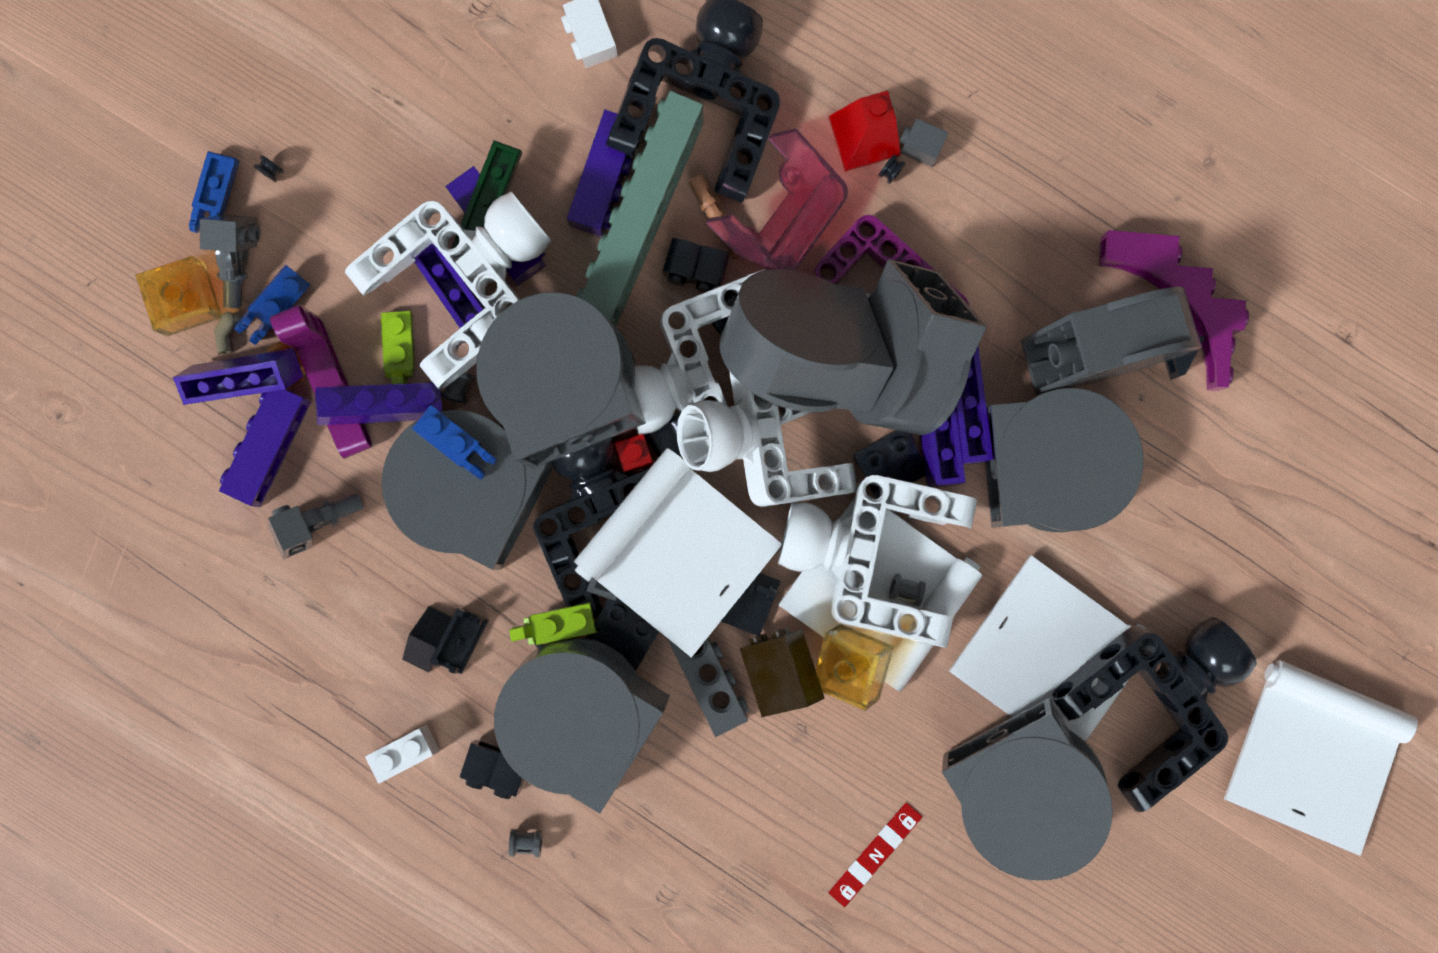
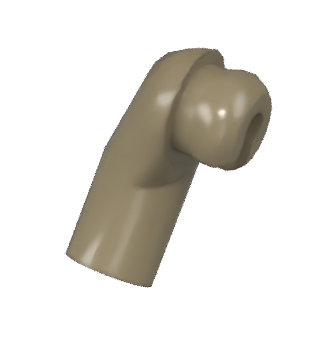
[214,311,242,354]

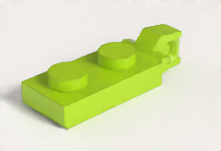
[381,311,416,384]
[509,602,597,645]

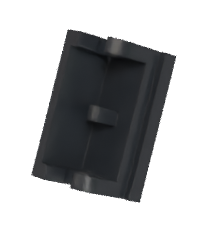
[429,607,489,674]

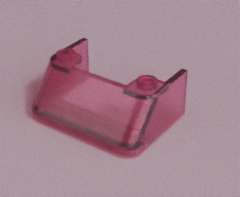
[705,128,848,270]

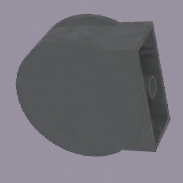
[850,259,987,435]
[719,269,894,413]
[1020,287,1202,395]
[476,292,646,468]
[985,388,1143,533]
[382,410,553,570]
[494,637,670,814]
[942,698,1113,881]

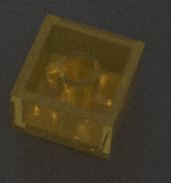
[135,256,222,337]
[816,624,894,711]

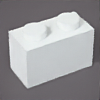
[561,0,618,68]
[365,724,440,784]

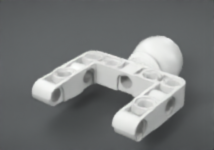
[345,192,552,390]
[634,269,811,435]
[677,372,857,507]
[778,475,977,648]

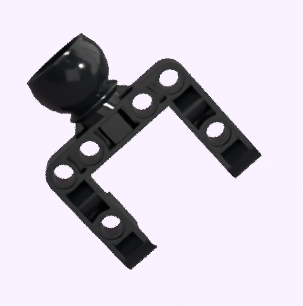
[605,0,780,203]
[533,437,652,618]
[1051,617,1257,812]

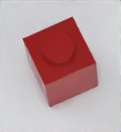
[615,434,653,474]

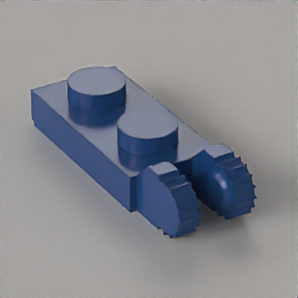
[189,151,240,233]
[234,265,310,345]
[412,405,497,480]

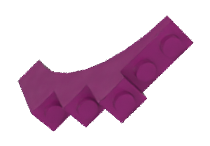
[1099,230,1249,391]

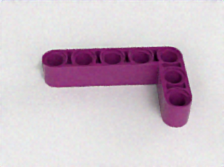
[814,215,970,307]
[270,305,372,459]

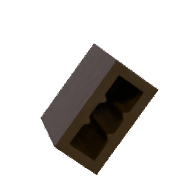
[739,627,825,717]

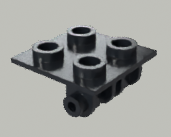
[853,430,925,499]
[721,573,781,636]
[586,597,659,670]

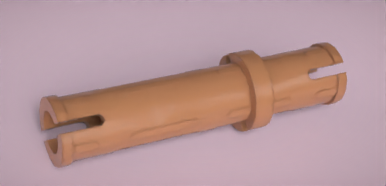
[688,174,748,259]

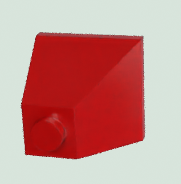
[829,90,901,172]

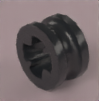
[878,154,906,184]
[253,155,284,183]

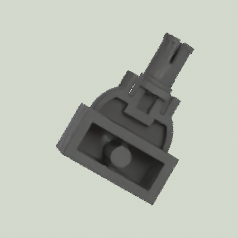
[200,215,261,308]
[268,493,364,560]

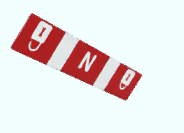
[828,803,922,907]

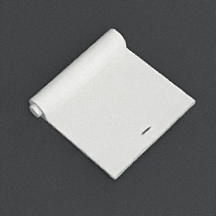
[573,448,782,658]
[778,493,983,693]
[949,555,1151,742]
[1224,660,1418,856]

